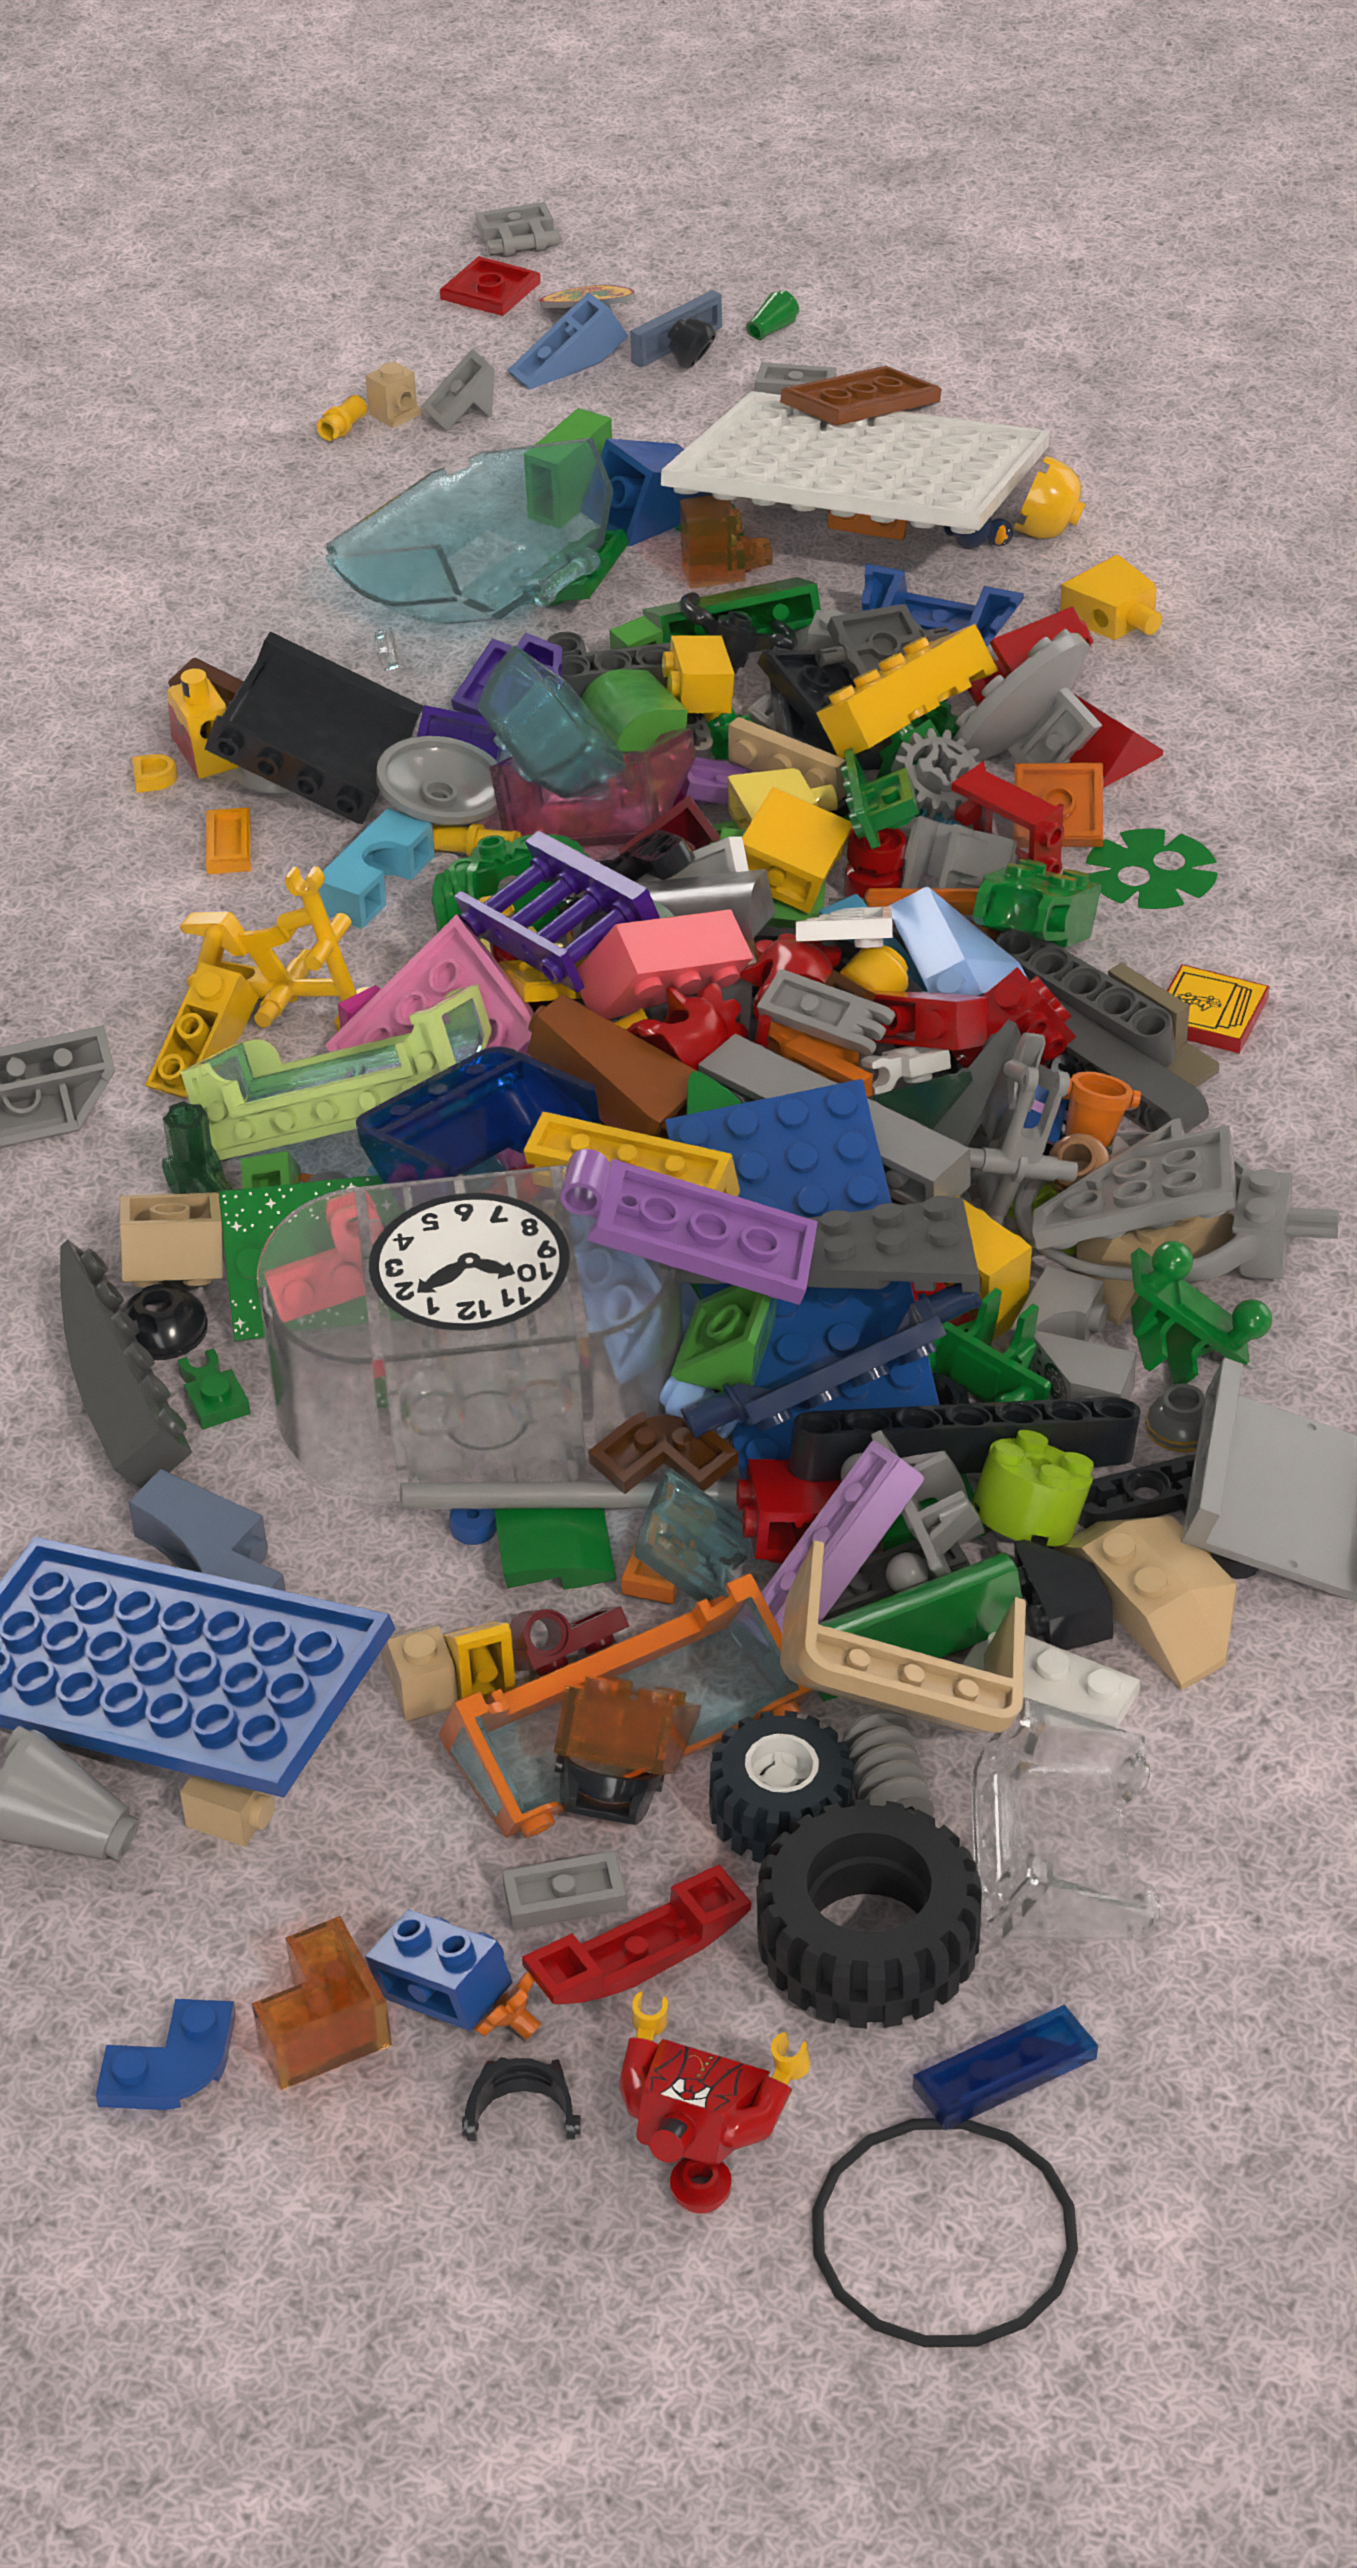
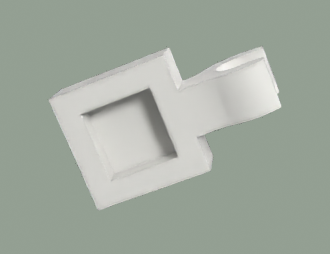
[861,1046,951,1095]

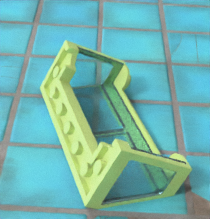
[180,984,492,1163]

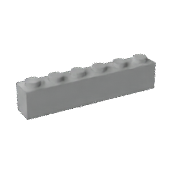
[698,1034,971,1205]

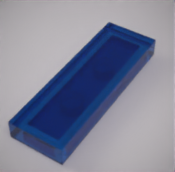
[912,2004,1098,2131]

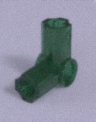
[162,1101,234,1222]

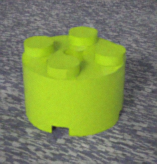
[971,1430,1094,1546]

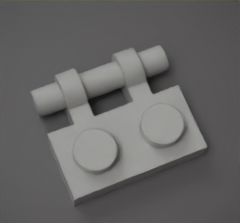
[475,202,560,256]

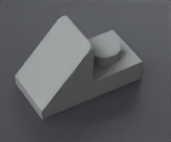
[422,348,495,431]

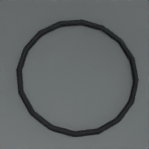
[812,2118,1078,2348]

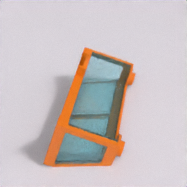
[439,1573,812,1838]

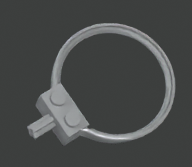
[1014,1132,1339,1282]

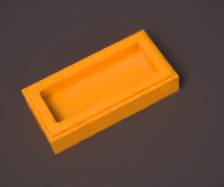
[206,807,251,874]

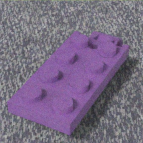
[560,1149,818,1305]

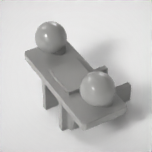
[898,816,1020,888]
[841,1430,985,1593]

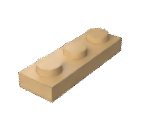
[728,717,846,802]

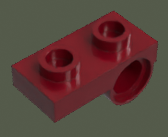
[509,1606,629,1676]

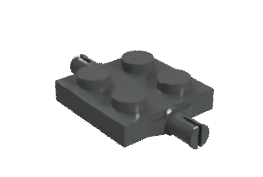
[815,604,950,680]

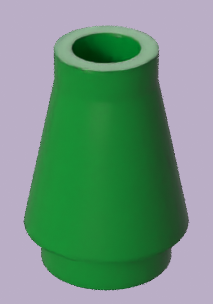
[746,290,799,341]

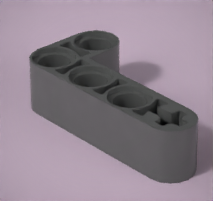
[547,632,671,710]

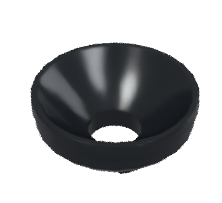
[121,1284,208,1360]

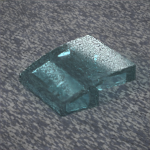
[634,1468,750,1602]

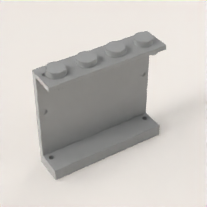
[1181,1358,1357,1602]

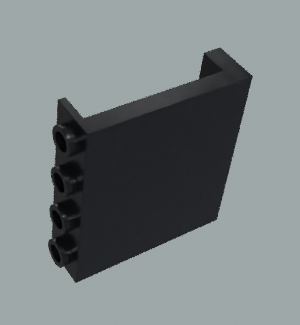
[204,631,424,824]

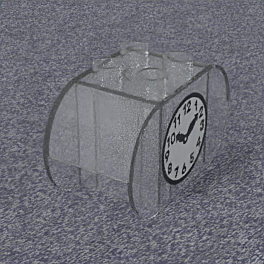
[257,1165,684,1511]

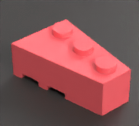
[577,909,753,1020]

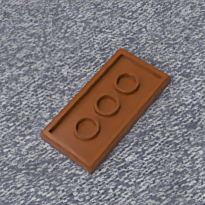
[780,366,942,426]

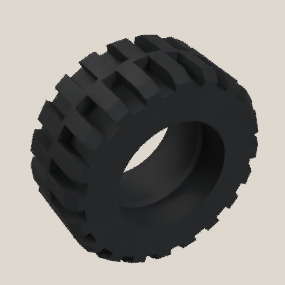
[756,1799,982,2029]

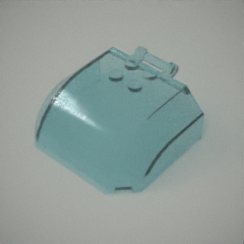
[326,438,614,625]

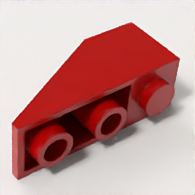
[865,991,988,1051]

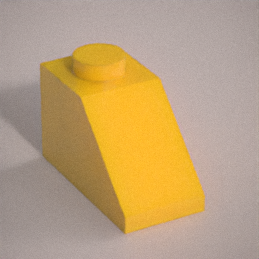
[443,1621,516,1702]

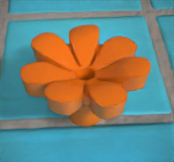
[473,1971,541,2041]

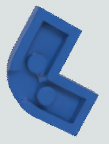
[95,1999,236,2110]

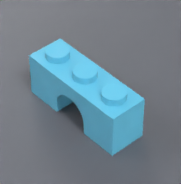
[319,808,435,929]

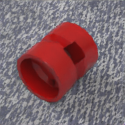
[844,827,907,901]

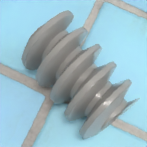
[842,1709,935,1817]

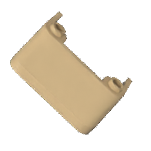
[780,1540,1026,1733]

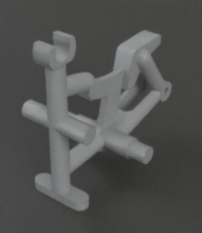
[968,1033,1078,1245]

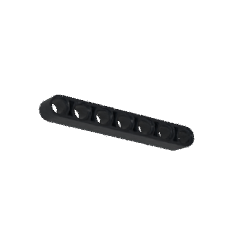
[788,1397,1141,1482]

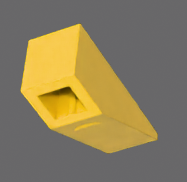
[145,962,259,1099]

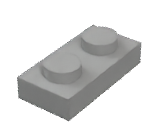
[755,362,836,395]
[502,1850,627,1930]

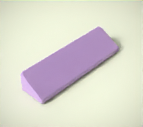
[745,1440,924,1638]

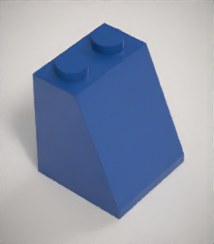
[583,438,717,546]

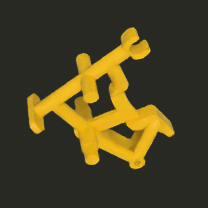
[180,866,368,1031]

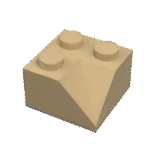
[119,1193,223,1288]

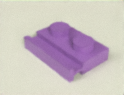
[668,753,753,807]

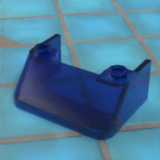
[356,1047,600,1213]

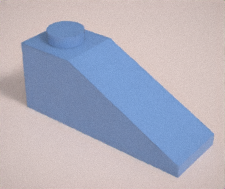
[508,292,628,389]

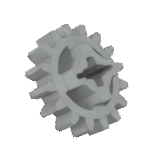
[891,728,987,821]

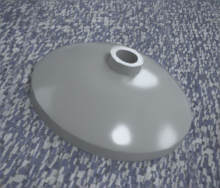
[376,736,507,826]

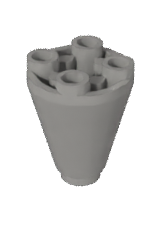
[0,1726,140,1861]

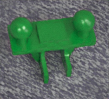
[1130,1241,1272,1385]
[928,1288,1051,1403]

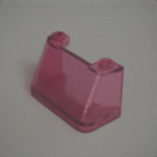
[489,728,695,847]

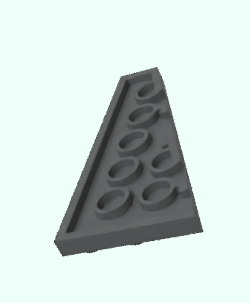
[657,1196,981,1293]

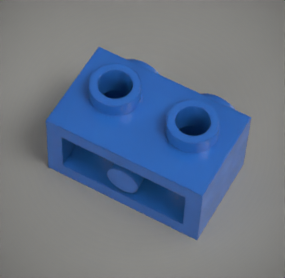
[365,1909,513,2031]

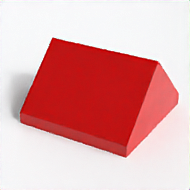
[1069,694,1163,788]

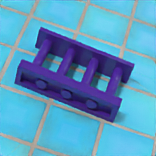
[454,830,660,993]

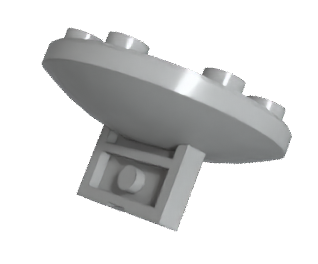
[953,629,1102,763]

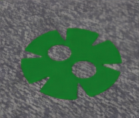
[1086,828,1218,909]

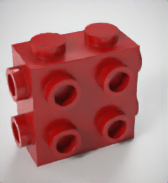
[951,967,1076,1068]
[736,1459,842,1563]

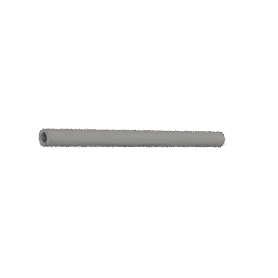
[400,1481,737,1509]

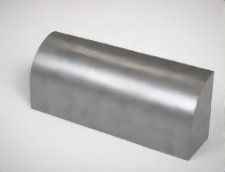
[638,869,775,939]

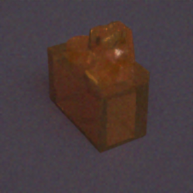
[680,495,773,589]

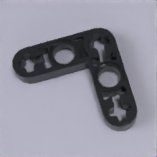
[556,830,695,914]
[1078,1454,1259,1579]

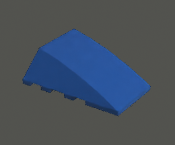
[861,563,1024,702]

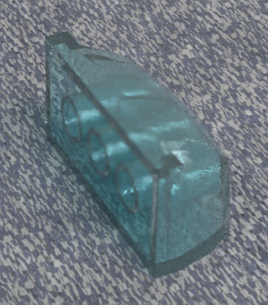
[478,645,643,799]

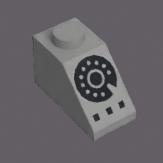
[1032,1330,1137,1400]

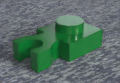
[178,1348,251,1430]

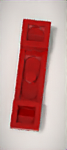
[522,1864,752,2004]

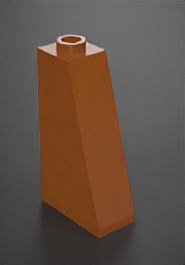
[527,994,696,1140]

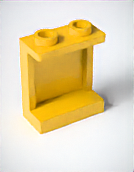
[742,787,853,914]

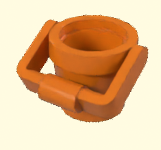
[1061,1072,1141,1148]

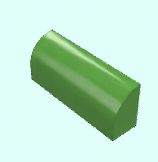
[579,669,688,753]

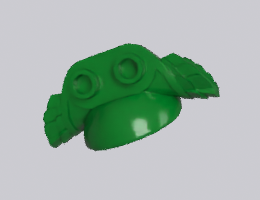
[431,834,590,932]

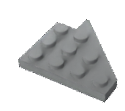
[1032,1118,1236,1250]

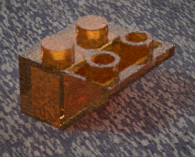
[554,1675,702,1775]

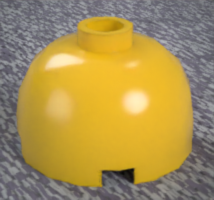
[1013,455,1086,539]

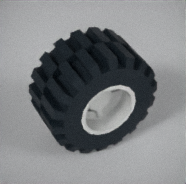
[709,1710,853,1863]

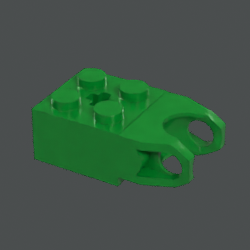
[973,859,1102,948]

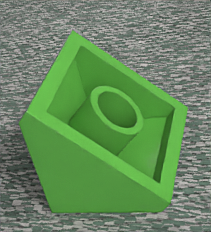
[671,1285,778,1391]

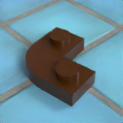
[588,1411,739,1495]

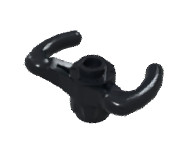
[679,592,797,675]

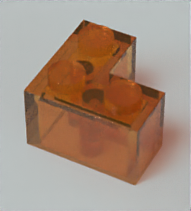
[252,1916,392,2091]

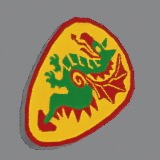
[539,285,635,308]

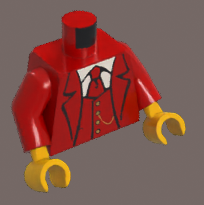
[619,1991,811,2165]

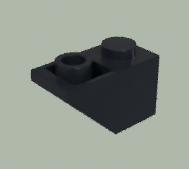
[1014,1539,1113,1650]

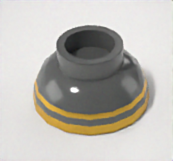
[1144,1384,1205,1453]

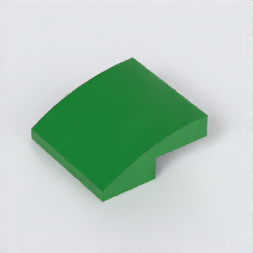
[494,1508,617,1590]

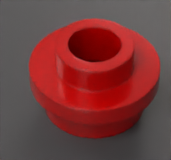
[670,2158,732,2214]

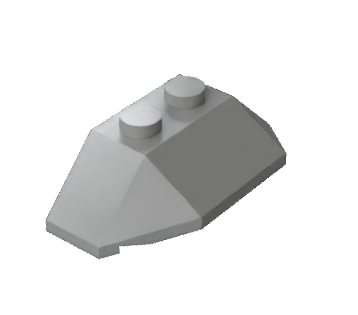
[0,1025,115,1148]

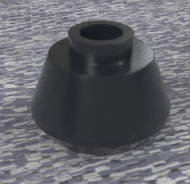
[667,317,716,368]

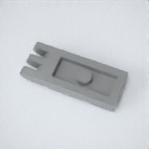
[757,968,895,1056]

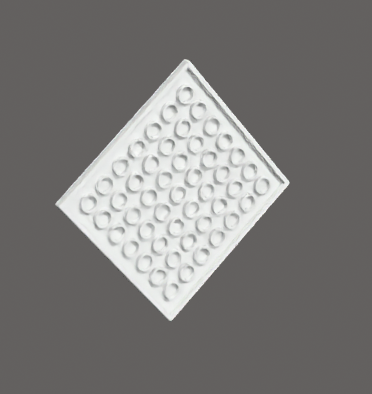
[661,391,1050,534]

